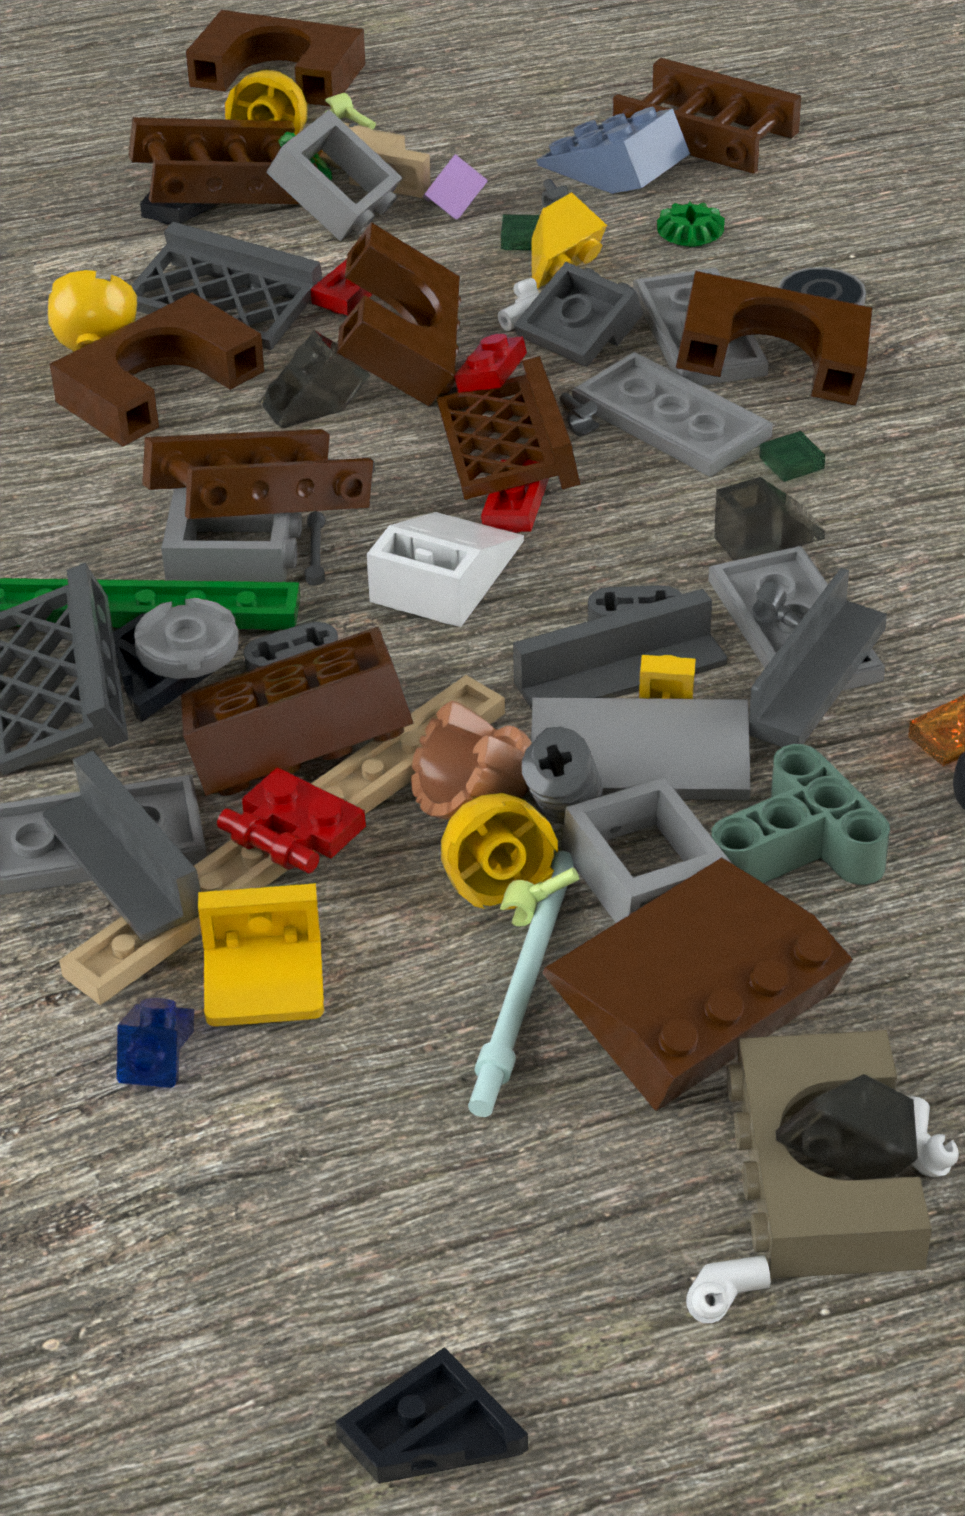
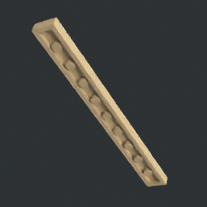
[59,675,505,1005]

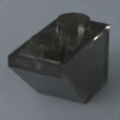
[259,330,370,428]
[714,477,825,561]
[776,1074,918,1180]

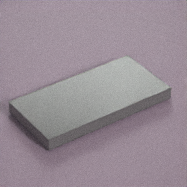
[633,268,769,386]
[572,352,773,477]
[708,546,885,691]
[530,697,751,800]
[0,775,207,895]

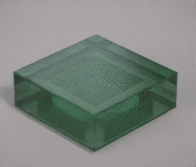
[501,214,540,250]
[759,431,826,482]

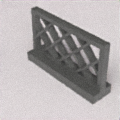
[131,222,323,350]
[0,563,129,775]

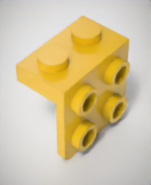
[198,883,324,1027]

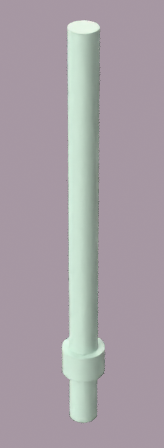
[468,851,574,1117]

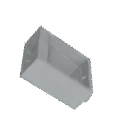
[266,110,403,241]
[161,488,302,582]
[561,777,731,923]

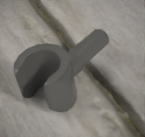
[541,179,568,208]
[560,393,599,437]
[752,581,802,629]

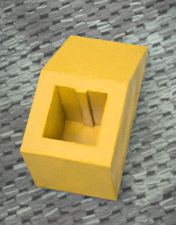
[532,192,607,289]

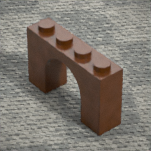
[186,10,366,107]
[337,222,461,407]
[675,271,872,406]
[50,292,265,447]

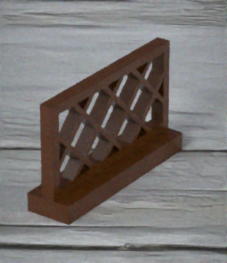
[436,356,581,500]

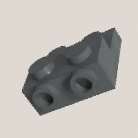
[514,262,643,367]

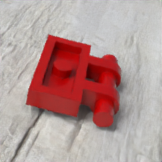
[217,767,366,874]

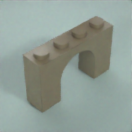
[727,1030,932,1279]

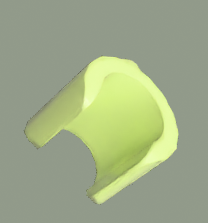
[325,93,376,129]
[500,867,579,927]

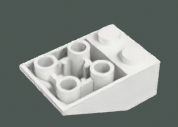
[367,512,524,627]

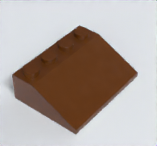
[181,626,414,796]
[542,857,853,1111]

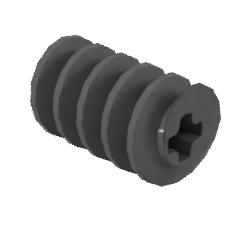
[522,726,604,825]

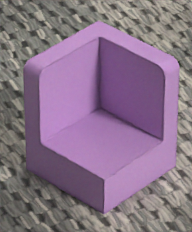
[422,154,488,219]

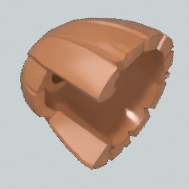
[411,700,532,820]

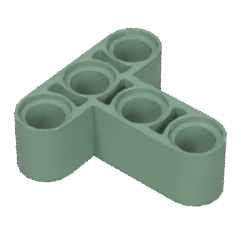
[711,744,890,885]

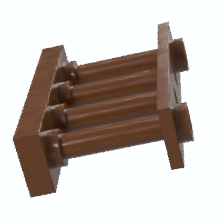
[613,57,801,174]
[128,117,318,204]
[142,429,373,519]

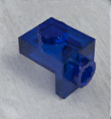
[116,998,195,1088]

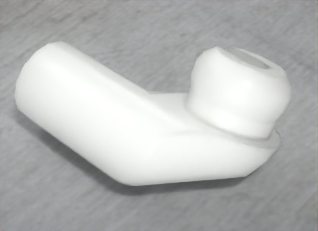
[498,278,541,331]
[894,1096,959,1177]
[686,1255,771,1323]

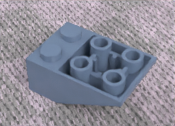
[536,107,690,194]

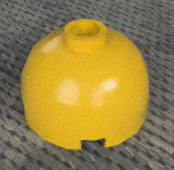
[225,70,307,135]
[48,270,137,351]
[441,793,558,910]

